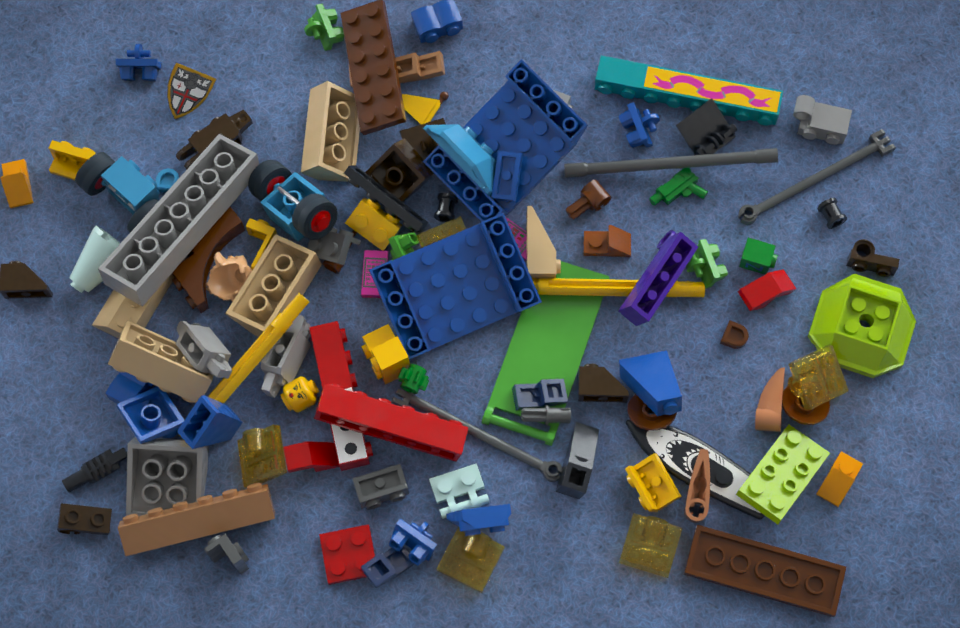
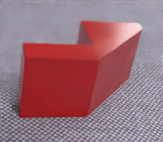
[737,269,796,311]
[283,441,340,473]

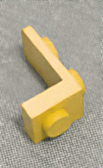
[246,218,277,270]

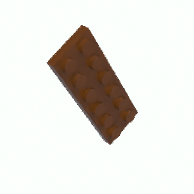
[340,0,407,135]
[684,525,846,617]

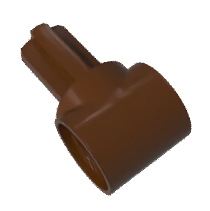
[566,179,612,220]

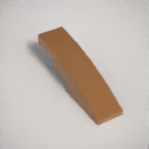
[348,51,445,87]

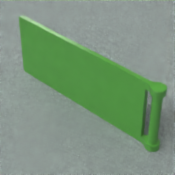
[482,261,610,446]

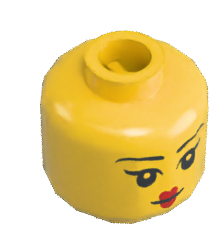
[281,376,319,413]

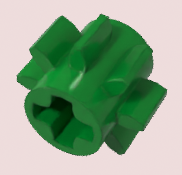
[398,364,429,394]

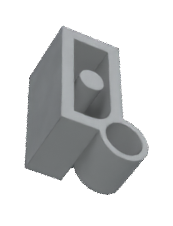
[793,95,852,145]

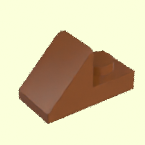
[583,225,631,257]

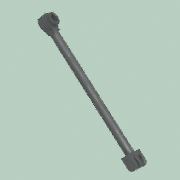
[738,129,896,225]
[391,383,562,482]

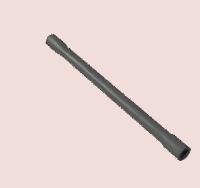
[564,148,778,178]

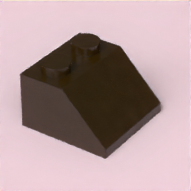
[365,138,434,202]

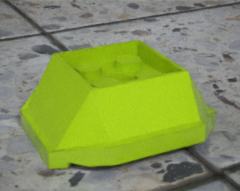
[808,274,916,378]

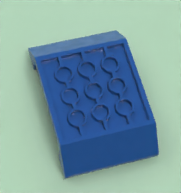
[423,59,588,222]
[369,213,542,359]

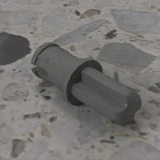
[521,405,571,425]

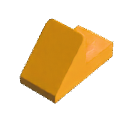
[0,159,34,208]
[816,451,863,507]

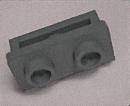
[307,228,361,265]
[353,464,409,510]
[204,534,249,574]

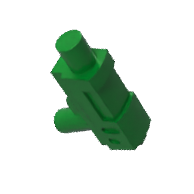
[649,168,708,206]

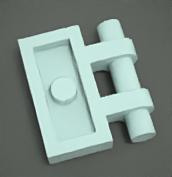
[429,464,490,519]

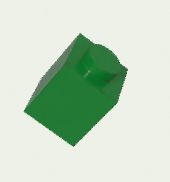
[739,237,778,275]

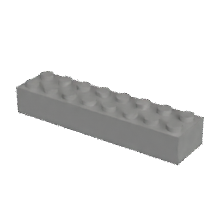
[98,134,259,307]

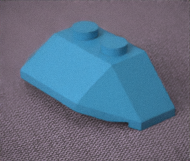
[423,124,496,196]

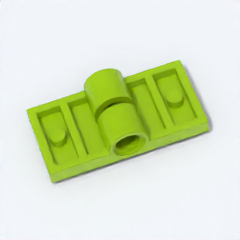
[736,424,830,525]

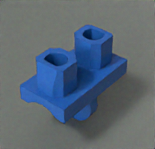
[116,44,162,81]
[619,102,660,148]
[389,518,437,566]

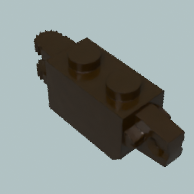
[176,110,253,170]

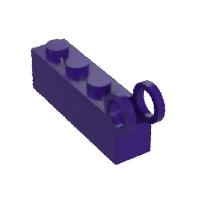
[618,230,698,326]

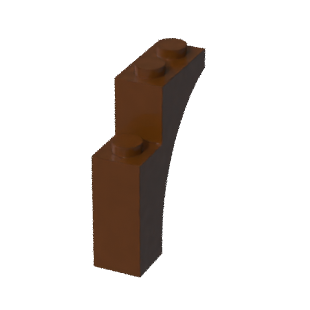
[171,206,245,313]

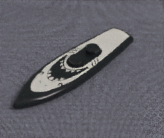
[626,420,765,520]

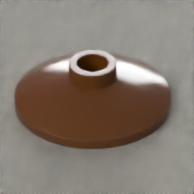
[782,381,830,425]
[627,394,677,431]

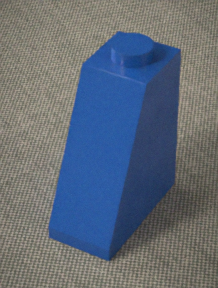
[619,350,682,416]
[177,395,243,449]

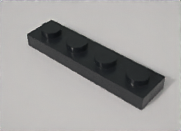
[343,165,429,232]

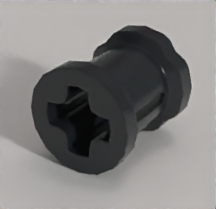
[434,193,459,223]
[817,198,847,229]

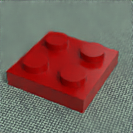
[319,524,375,585]

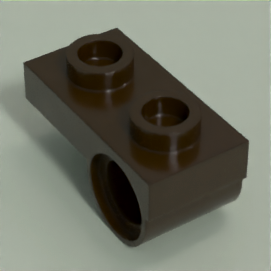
[846,239,900,277]
[57,503,112,535]

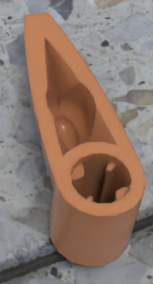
[755,367,785,432]
[684,449,710,523]

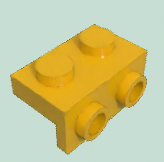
[49,140,96,180]
[345,197,402,251]
[625,453,682,512]

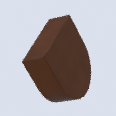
[720,320,749,349]

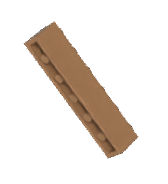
[118,483,275,556]

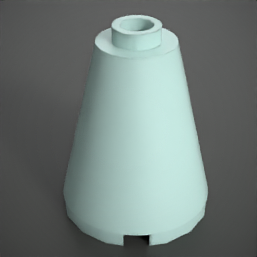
[69,225,120,293]

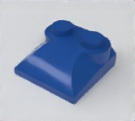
[117,386,184,444]
[446,504,511,536]

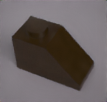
[0,261,53,299]
[578,364,629,403]

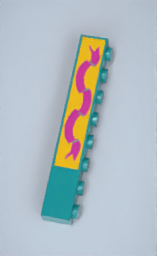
[594,55,783,126]

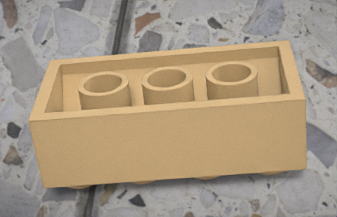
[301,81,360,182]
[226,234,322,337]
[92,273,174,338]
[108,320,213,403]

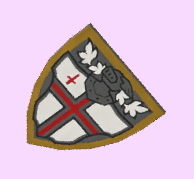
[167,62,216,119]

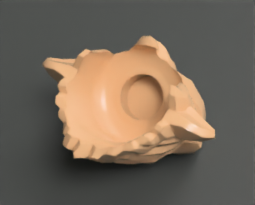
[206,252,252,302]

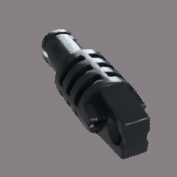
[62,448,127,493]

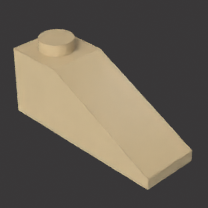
[526,206,561,279]

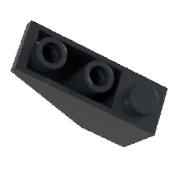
[556,422,599,499]

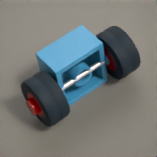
[75,152,160,233]
[248,160,338,242]

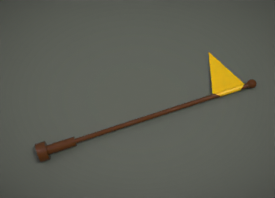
[322,91,449,274]

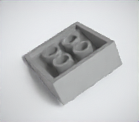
[126,437,209,516]

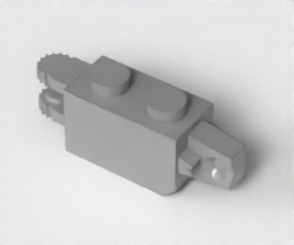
[261,315,311,398]
[176,321,233,379]

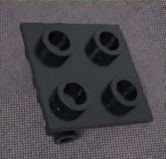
[676,98,737,155]

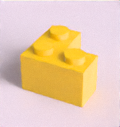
[361,324,410,385]

